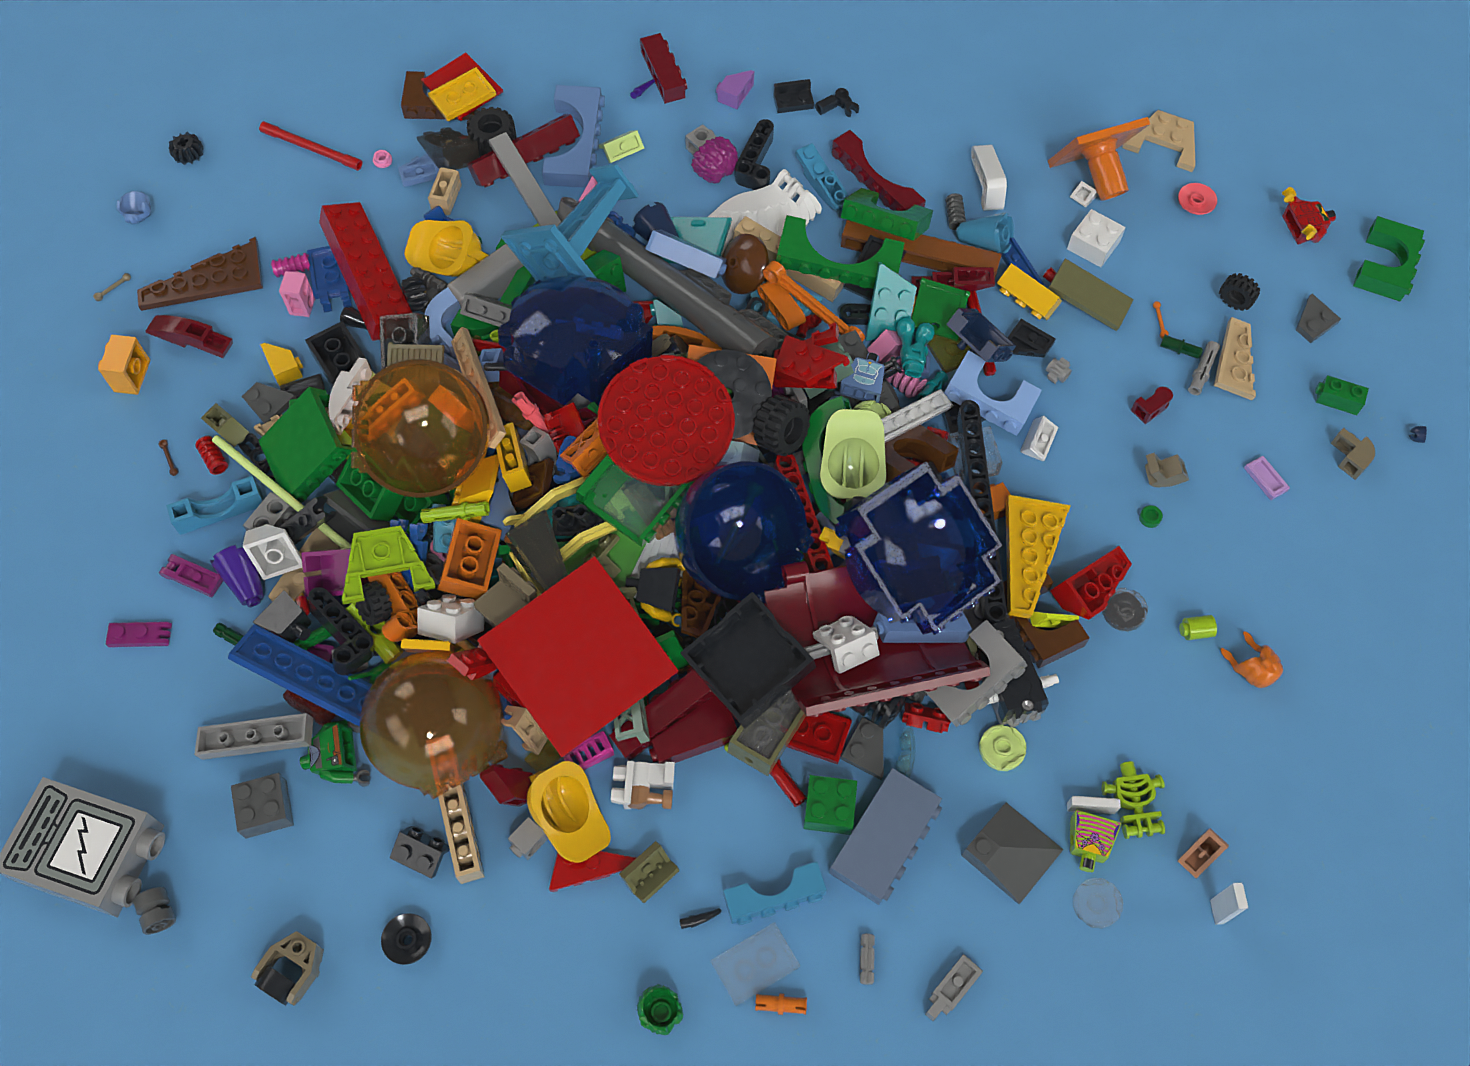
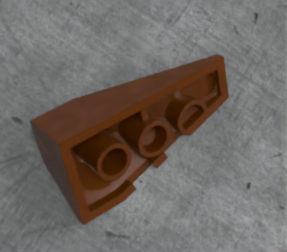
[681,558,732,638]

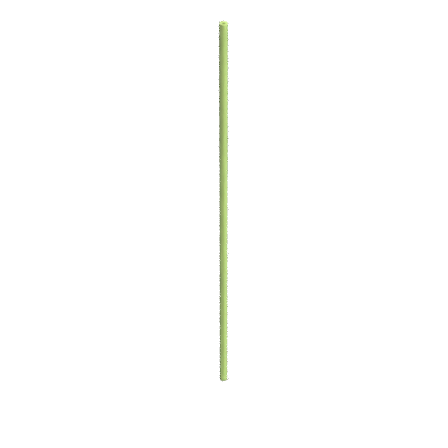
[212,435,476,650]

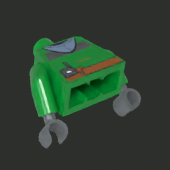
[300,720,370,787]

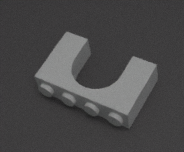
[925,620,1027,727]

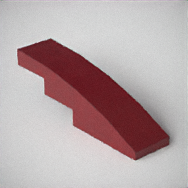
[911,267,995,297]

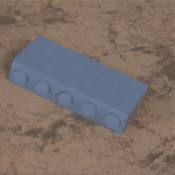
[829,768,942,905]

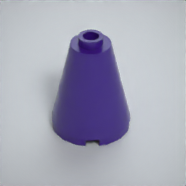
[210,545,264,607]

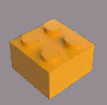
[98,334,151,395]

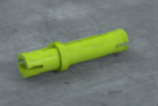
[420,501,490,524]

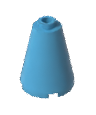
[956,213,1014,253]

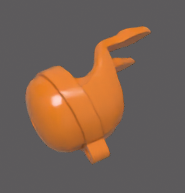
[1221,631,1283,688]

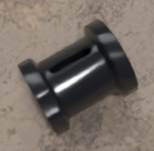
[883,356,903,382]

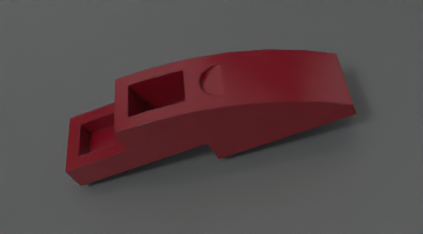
[145,315,233,358]

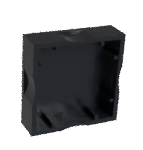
[681,592,817,729]

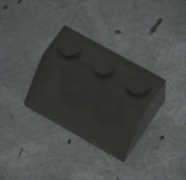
[380,313,430,379]

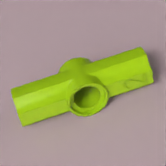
[346,602,403,664]

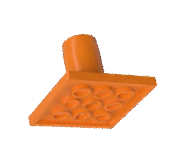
[1048,117,1150,201]

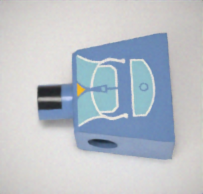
[840,353,885,403]

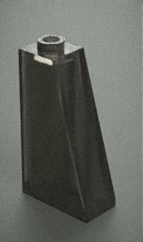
[504,510,568,594]

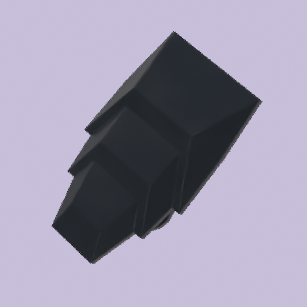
[552,504,605,536]

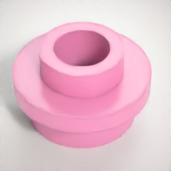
[373,150,392,168]

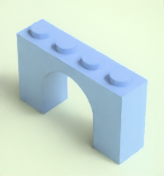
[944,350,1042,436]

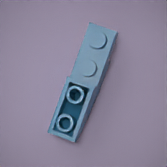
[795,143,849,211]

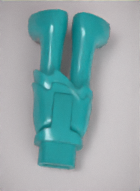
[896,318,935,378]

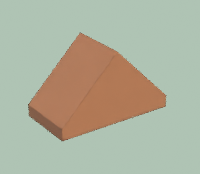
[1178,828,1229,878]

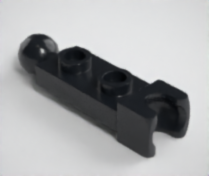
[278,496,336,545]

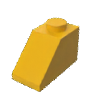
[260,343,303,386]

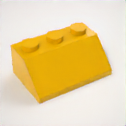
[451,454,499,524]

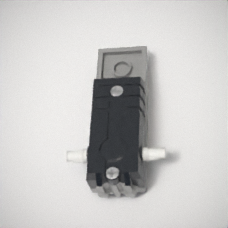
[957,590,1059,727]

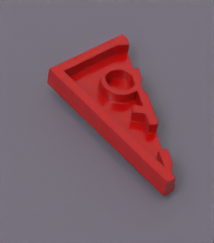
[549,851,636,892]

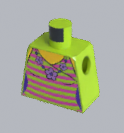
[1070,810,1121,872]

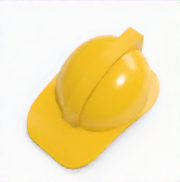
[404,220,489,277]
[527,761,611,863]

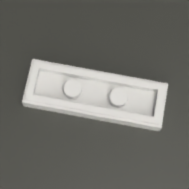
[1210,883,1248,925]

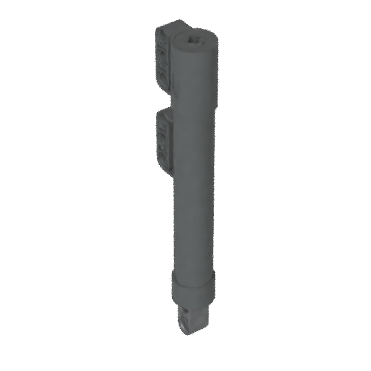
[557,197,789,358]

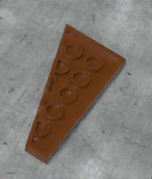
[137,237,263,311]

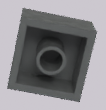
[231,773,294,839]

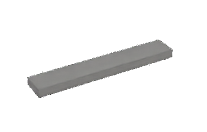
[489,132,561,227]

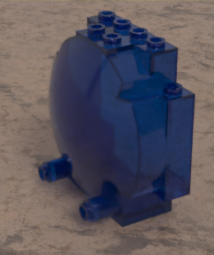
[498,276,653,406]
[835,462,1003,635]

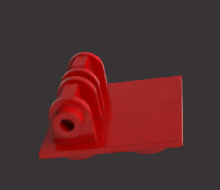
[543,402,589,453]

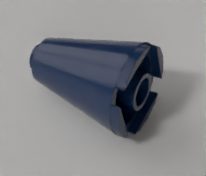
[632,202,680,241]

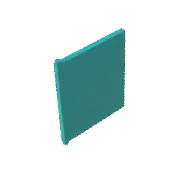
[658,217,732,264]

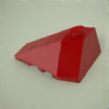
[1050,546,1132,620]

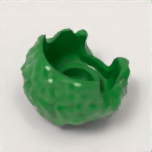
[637,984,684,1035]

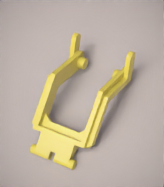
[503,474,636,575]

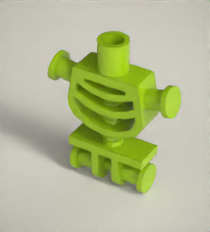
[1101,761,1165,839]

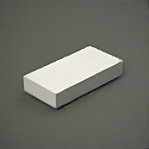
[1067,796,1121,814]

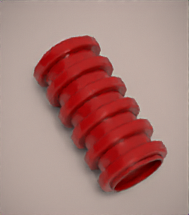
[195,436,228,475]

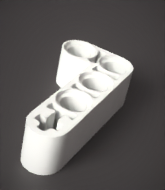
[971,145,1007,211]

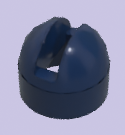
[1409,426,1427,443]

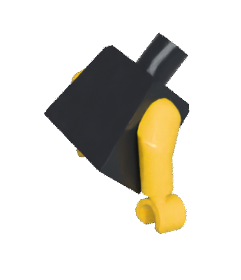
[625,557,690,627]

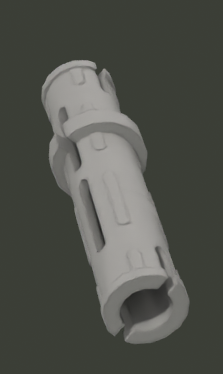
[1188,341,1220,395]

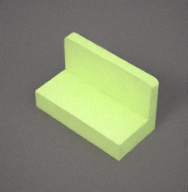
[599,130,644,163]

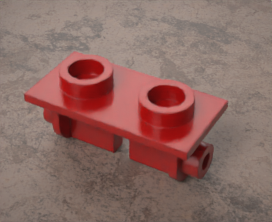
[902,702,951,733]

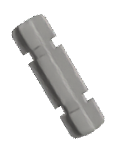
[860,934,875,985]

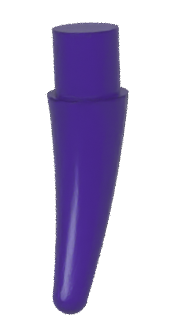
[630,79,655,99]

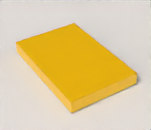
[428,67,496,121]
[401,639,455,655]

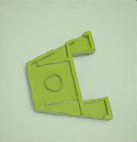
[342,526,435,605]

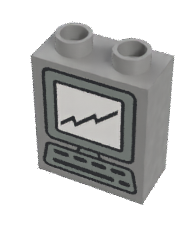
[0,777,165,918]

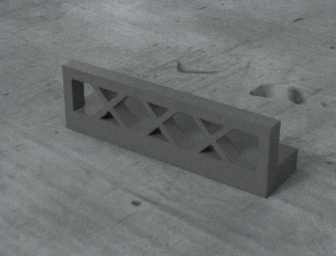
[460,293,549,337]

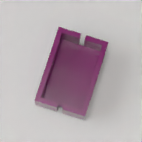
[301,548,369,597]

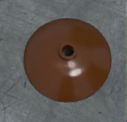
[722,234,769,295]

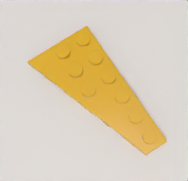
[1006,495,1071,618]

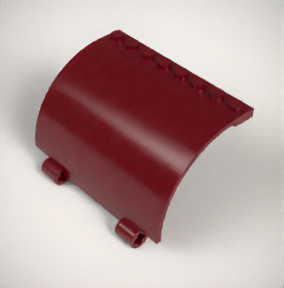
[764,539,990,717]

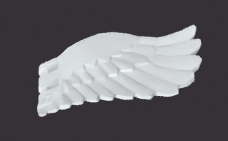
[708,169,822,257]

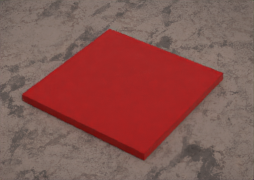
[477,556,679,757]

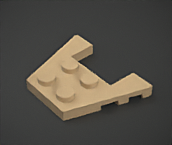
[1122,110,1195,172]

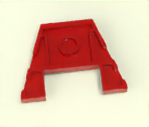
[773,323,839,389]

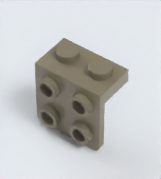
[474,563,537,627]

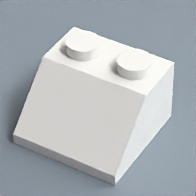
[243,524,302,580]

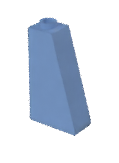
[645,229,727,279]
[873,592,972,643]

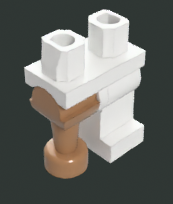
[611,761,675,810]

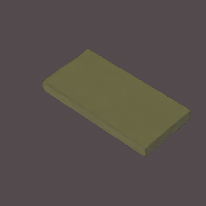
[1048,258,1134,331]

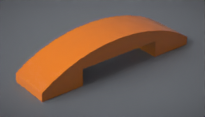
[641,325,722,350]

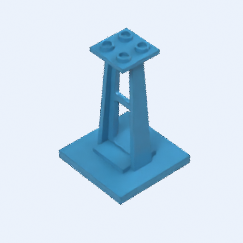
[500,164,639,296]

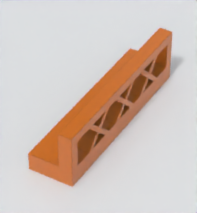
[559,418,607,478]

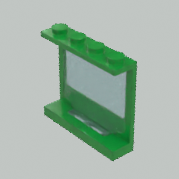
[576,455,698,547]

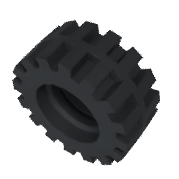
[1219,273,1260,311]
[355,581,392,626]

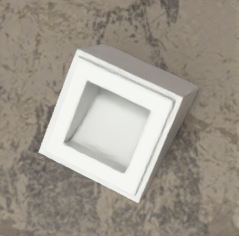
[1070,181,1098,208]

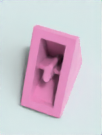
[867,329,902,364]

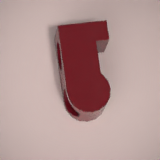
[1131,387,1173,424]

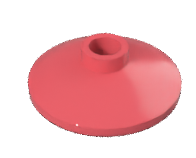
[1178,183,1217,215]

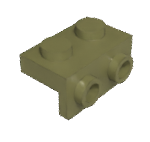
[619,841,679,903]

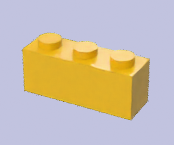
[997,263,1062,320]
[496,422,532,493]

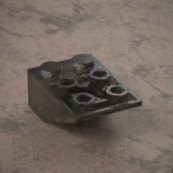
[417,127,479,170]

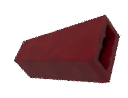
[649,695,737,764]

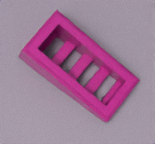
[563,731,614,770]

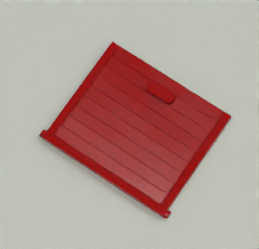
[421,52,503,121]

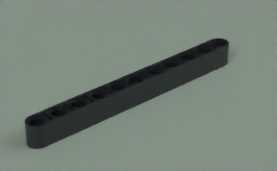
[957,400,1007,624]

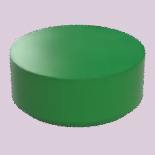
[1139,505,1163,528]

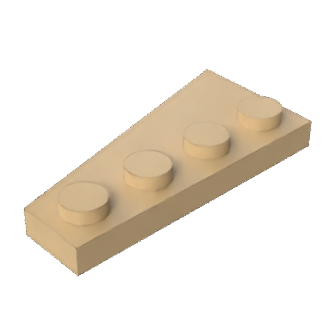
[268,528,341,602]

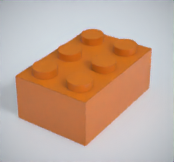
[437,518,502,600]

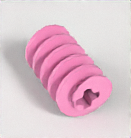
[886,355,927,398]

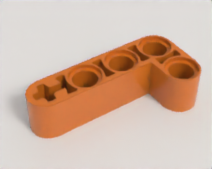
[367,572,418,642]

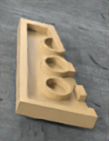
[1214,317,1256,400]

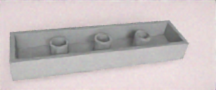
[194,713,314,760]

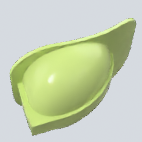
[820,409,886,502]

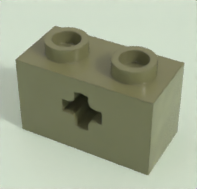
[201,403,249,447]

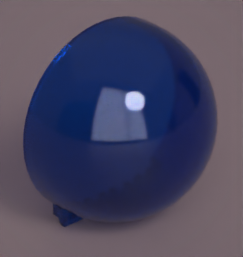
[674,461,814,604]

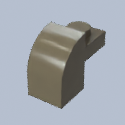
[1331,428,1375,480]
[1145,453,1189,488]

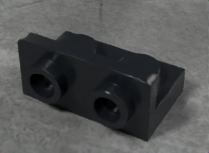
[773,79,814,114]

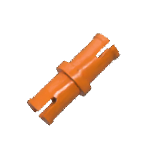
[755,993,807,1015]

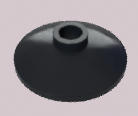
[381,913,432,965]

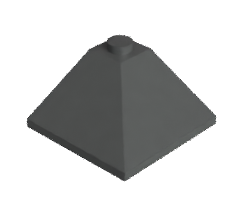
[962,803,1063,904]

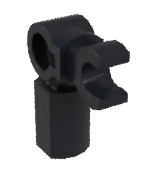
[815,88,859,117]

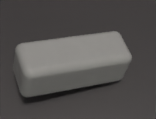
[447,244,524,307]

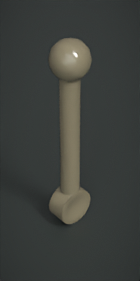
[93,273,131,301]

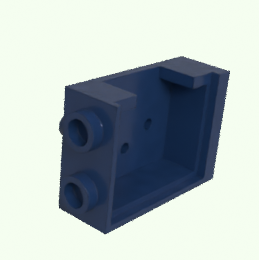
[946,308,1016,362]

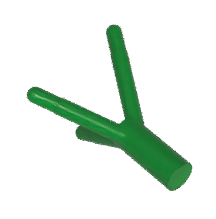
[348,662,392,685]

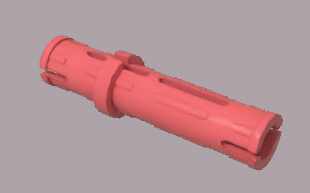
[512,392,560,442]

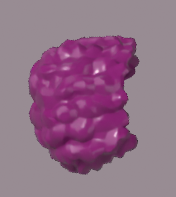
[691,136,738,184]

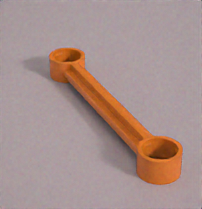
[763,261,865,342]

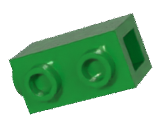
[1315,375,1369,416]

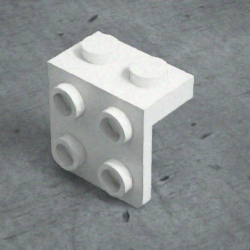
[813,616,880,674]

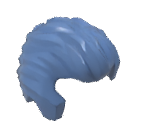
[116,191,151,224]

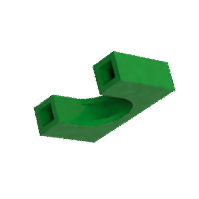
[841,188,933,241]
[1353,216,1425,301]

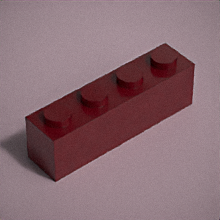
[640,33,688,104]

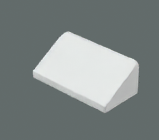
[1020,416,1058,461]

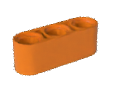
[757,281,806,331]

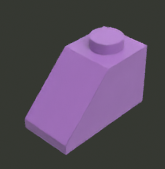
[716,70,754,109]

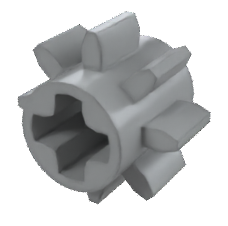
[1046,357,1072,384]

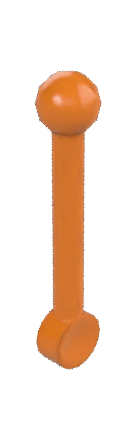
[1153,301,1169,339]

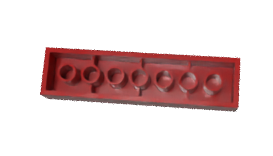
[319,202,415,341]

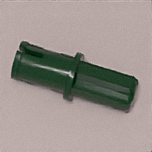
[1160,334,1203,358]

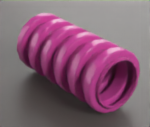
[271,253,310,278]

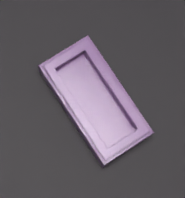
[1244,456,1290,500]

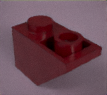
[480,764,533,807]

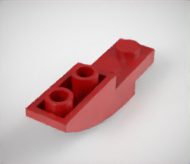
[447,644,497,681]

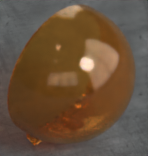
[351,359,491,497]
[360,651,508,799]

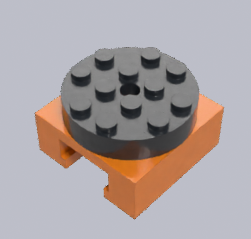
[687,345,776,446]

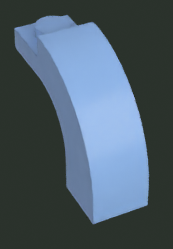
[424,287,461,359]

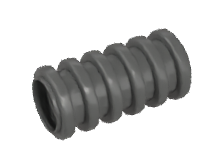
[946,193,966,230]

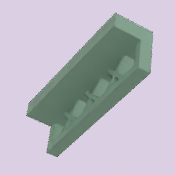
[613,698,650,744]

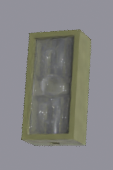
[727,691,806,776]

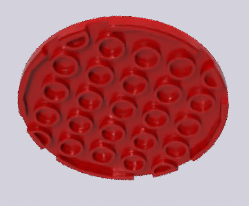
[598,355,735,486]

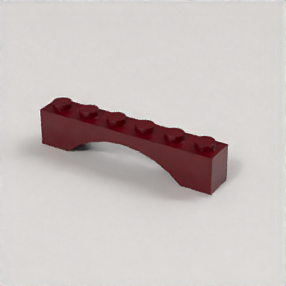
[832,130,926,211]
[499,358,598,438]

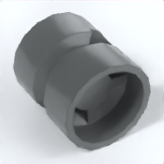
[133,887,176,935]

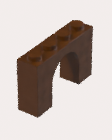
[401,71,480,120]
[885,425,959,491]
[1003,572,1090,668]

